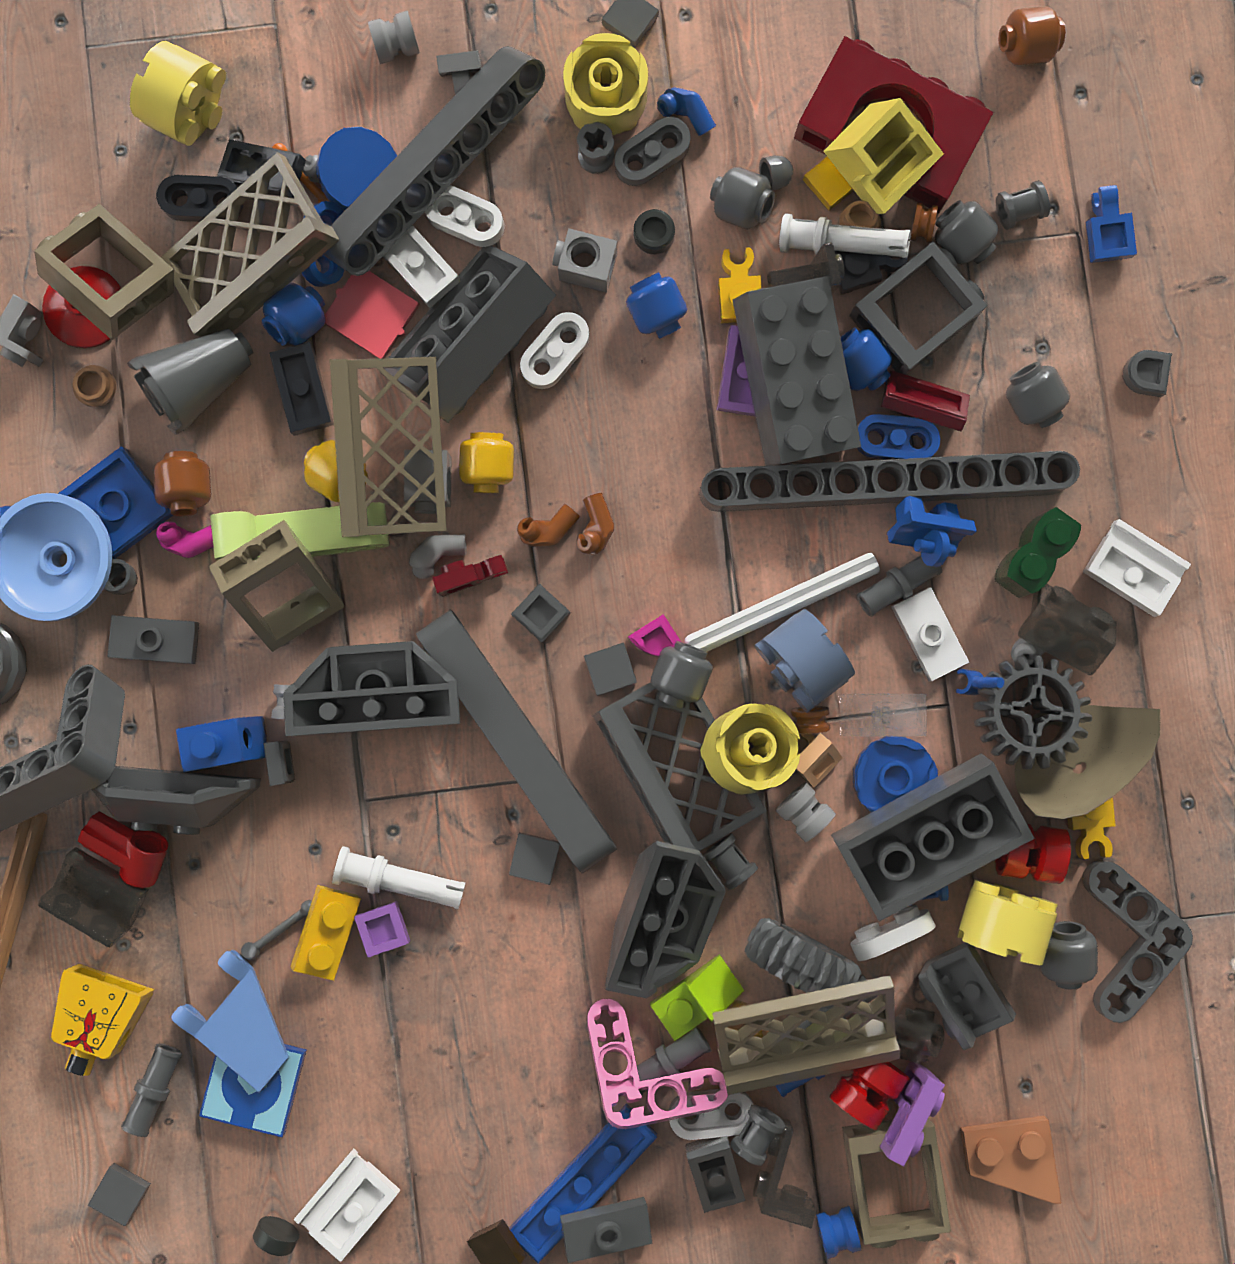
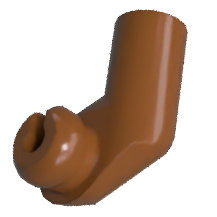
[576,493,615,555]
[517,504,580,547]

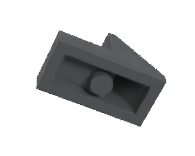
[685,1136,746,1213]

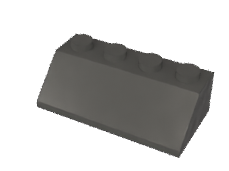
[384,246,556,423]
[831,753,1034,922]

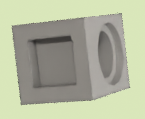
[552,228,617,293]
[404,450,452,514]

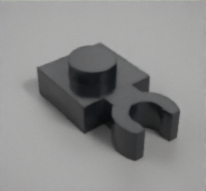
[828,250,908,295]

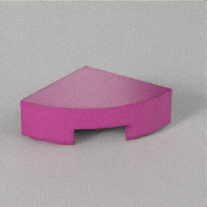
[628,614,681,656]

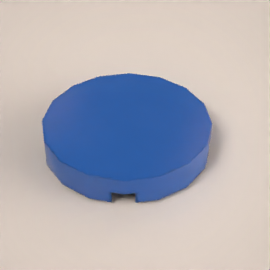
[315,127,397,210]
[853,737,938,812]

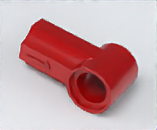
[78,811,168,888]

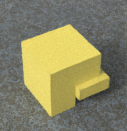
[824,98,944,214]

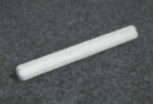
[685,553,880,652]

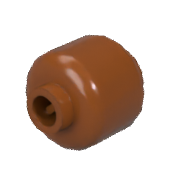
[998,6,1065,66]
[153,451,211,516]

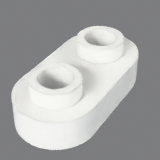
[425,185,505,247]
[520,312,589,389]
[850,905,936,961]
[669,1089,753,1140]

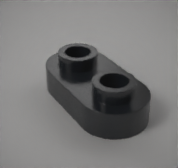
[156,175,244,222]

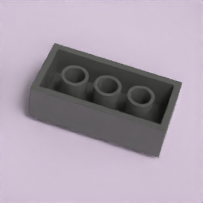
[732,276,861,466]

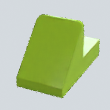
[650,954,744,1041]

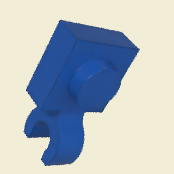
[1085,185,1137,263]

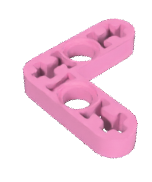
[587,999,728,1129]

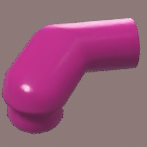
[156,521,213,558]

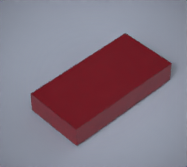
[881,370,970,432]

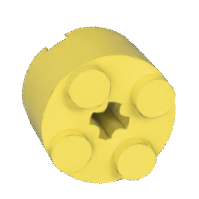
[563,33,648,135]
[130,41,226,146]
[700,703,800,795]
[957,880,1058,965]

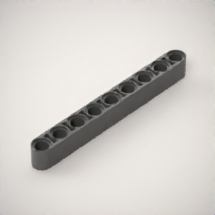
[699,451,1080,512]

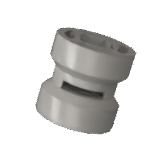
[368,10,420,64]
[775,782,836,842]

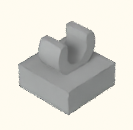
[436,50,482,95]

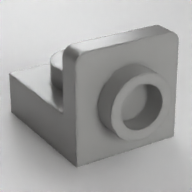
[0,294,43,367]

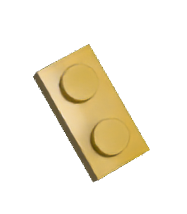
[290,885,361,981]

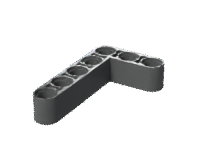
[0,664,125,832]

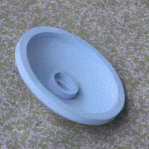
[0,493,112,621]

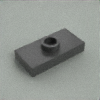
[107,615,199,664]
[560,1197,652,1263]

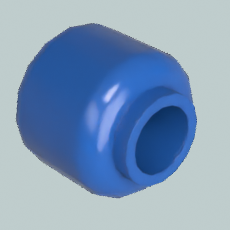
[626,272,687,339]
[262,283,326,346]
[840,327,893,391]

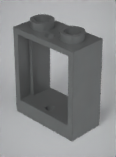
[849,241,988,375]

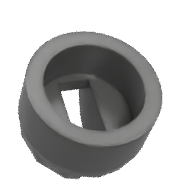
[759,155,793,191]
[104,559,138,595]

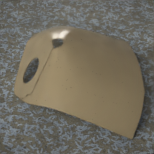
[1015,705,1160,819]

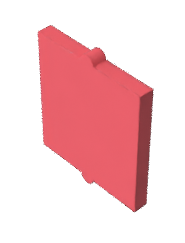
[325,271,420,359]

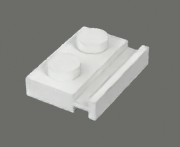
[1083,519,1191,617]
[294,1148,400,1262]

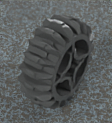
[973,654,1092,770]
[744,918,862,993]

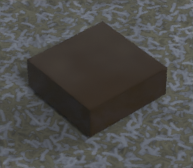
[467,1219,527,1264]

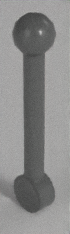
[241,900,312,960]

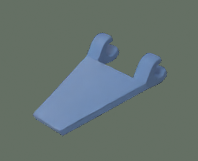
[171,950,289,1092]

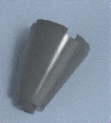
[127,329,253,435]

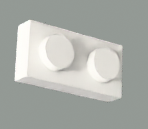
[383,225,460,308]

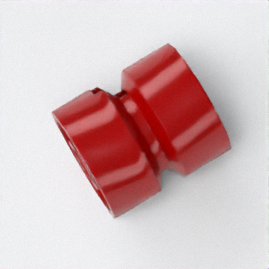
[995,824,1071,884]
[829,1062,910,1130]

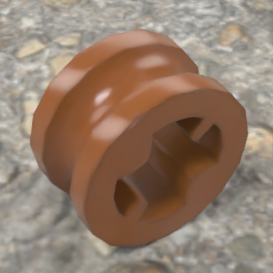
[911,203,938,243]
[791,706,830,734]

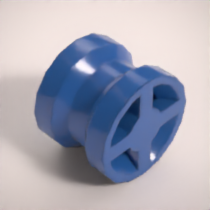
[816,1206,861,1259]

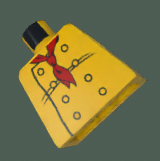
[51,964,154,1076]

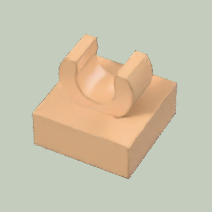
[796,733,843,788]

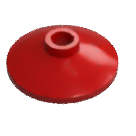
[42,266,121,348]

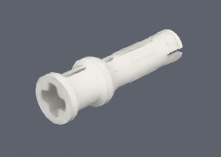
[779,213,911,258]
[332,846,466,910]

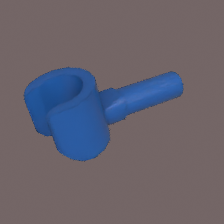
[956,669,1004,696]

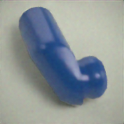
[657,87,716,136]

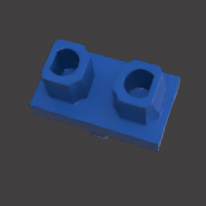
[887,496,977,567]

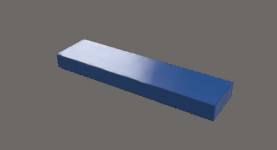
[509,1103,658,1263]

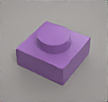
[354,901,410,957]

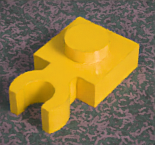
[718,247,761,324]
[1067,797,1116,859]

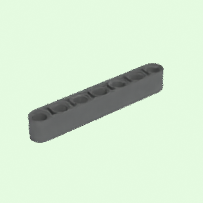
[323,46,545,276]
[416,609,617,874]

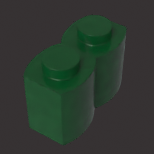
[995,507,1081,598]

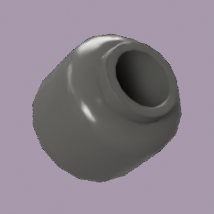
[710,167,775,229]
[935,200,998,264]
[1006,362,1070,428]
[650,641,713,708]
[1040,921,1098,990]

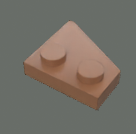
[960,1115,1062,1204]

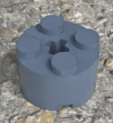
[754,609,855,713]

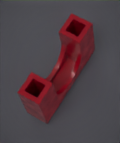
[794,36,994,213]

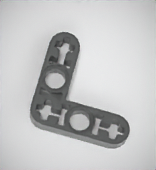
[1082,860,1193,1023]

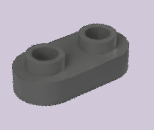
[615,117,691,186]

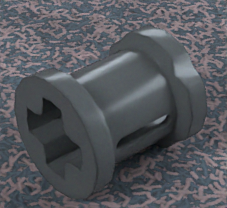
[577,122,614,174]
[996,180,1050,230]
[703,833,758,890]
[730,1104,785,1166]

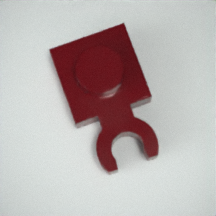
[432,555,509,597]

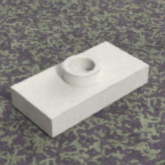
[891,587,969,682]

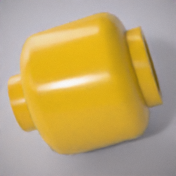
[459,432,514,493]
[304,440,368,503]

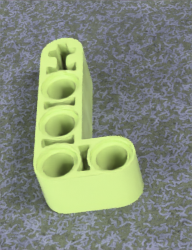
[210,502,389,561]

